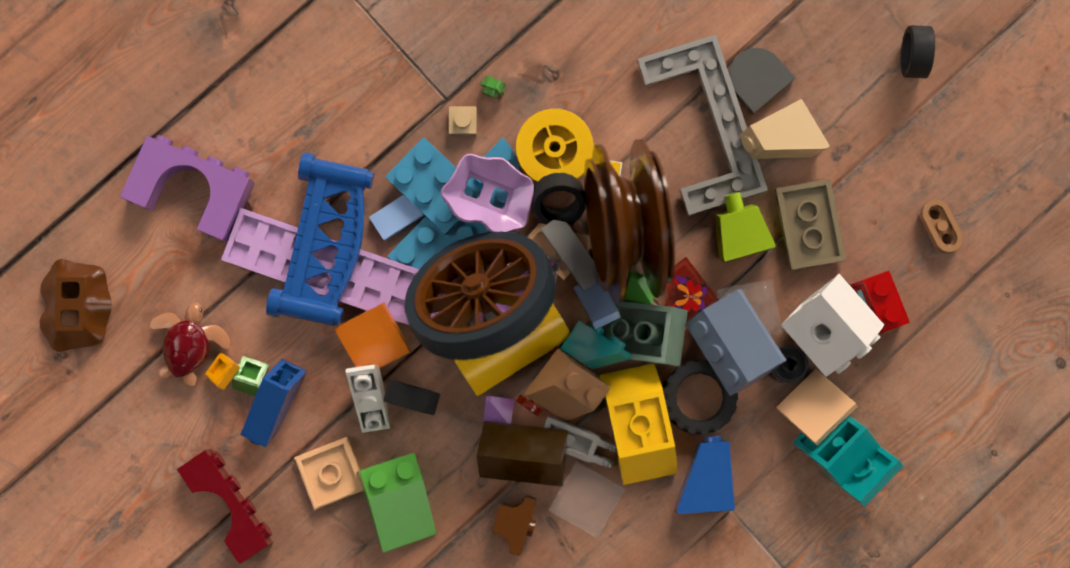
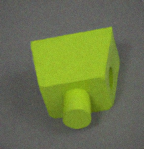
[715,192,776,262]

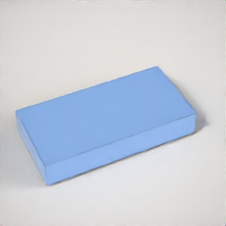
[369,195,425,241]
[573,277,621,329]

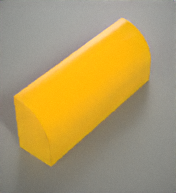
[454,303,570,396]

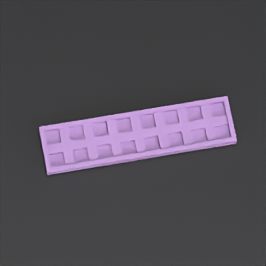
[221,208,446,325]

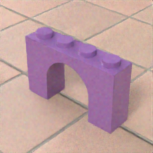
[120,135,255,242]

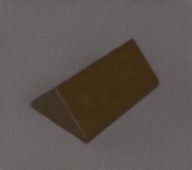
[476,421,568,487]

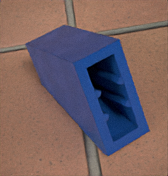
[240,359,307,447]
[675,436,735,514]

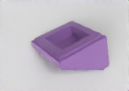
[483,396,514,424]

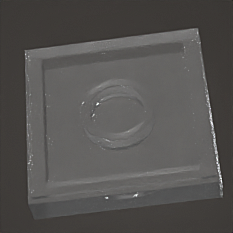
[548,461,625,539]

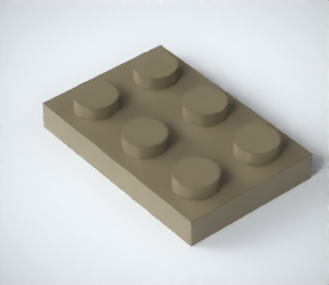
[774,179,846,271]

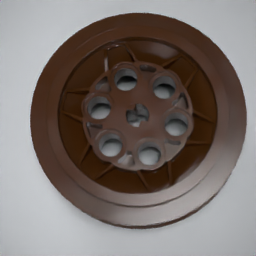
[584,139,675,303]

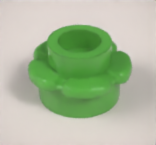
[479,76,506,99]

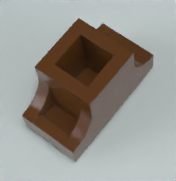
[492,496,536,556]

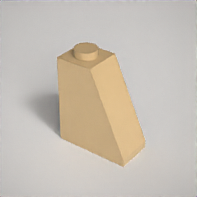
[739,99,830,159]

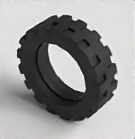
[663,360,738,435]

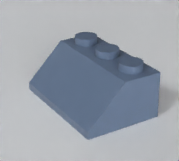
[685,289,787,396]

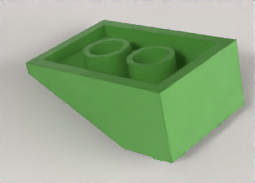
[357,453,437,553]

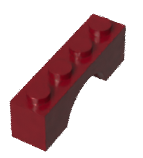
[177,449,273,565]

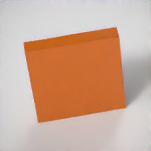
[334,302,411,368]

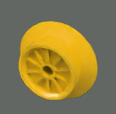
[516,109,594,182]

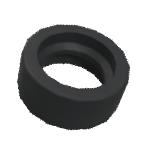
[900,25,935,79]
[532,173,586,225]
[383,380,440,415]

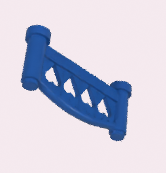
[266,152,374,326]

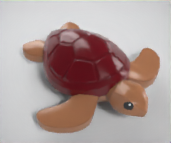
[150,302,231,387]

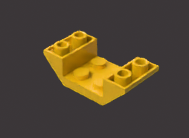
[599,363,678,485]

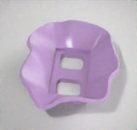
[441,154,534,232]

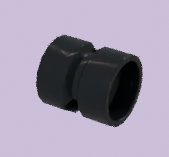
[768,346,808,383]

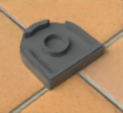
[729,48,795,114]

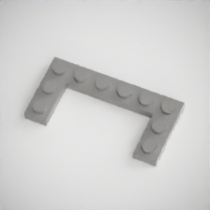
[637,35,768,216]

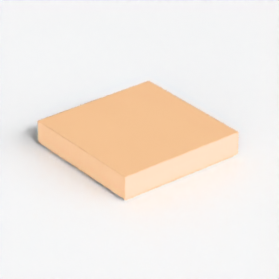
[776,369,857,446]
[294,437,363,510]

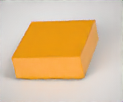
[205,352,240,390]

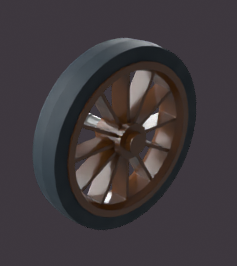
[404,231,556,360]

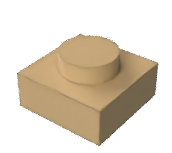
[449,106,477,136]

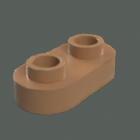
[920,199,963,253]

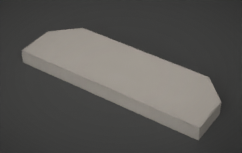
[540,220,597,291]

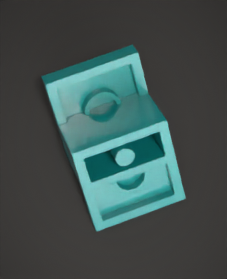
[793,416,904,507]

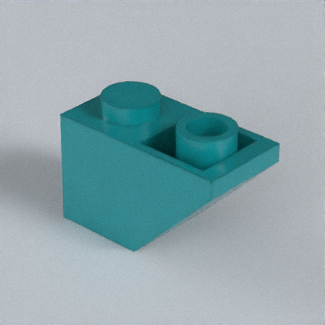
[561,321,632,369]

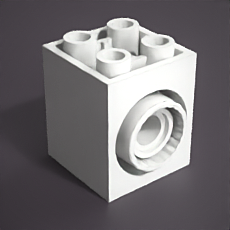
[781,274,884,377]

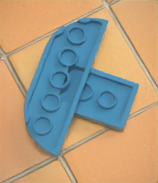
[385,137,519,269]

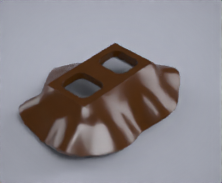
[40,259,112,352]

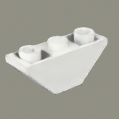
[346,364,390,433]

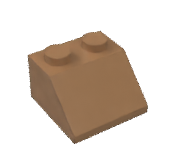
[524,349,611,421]

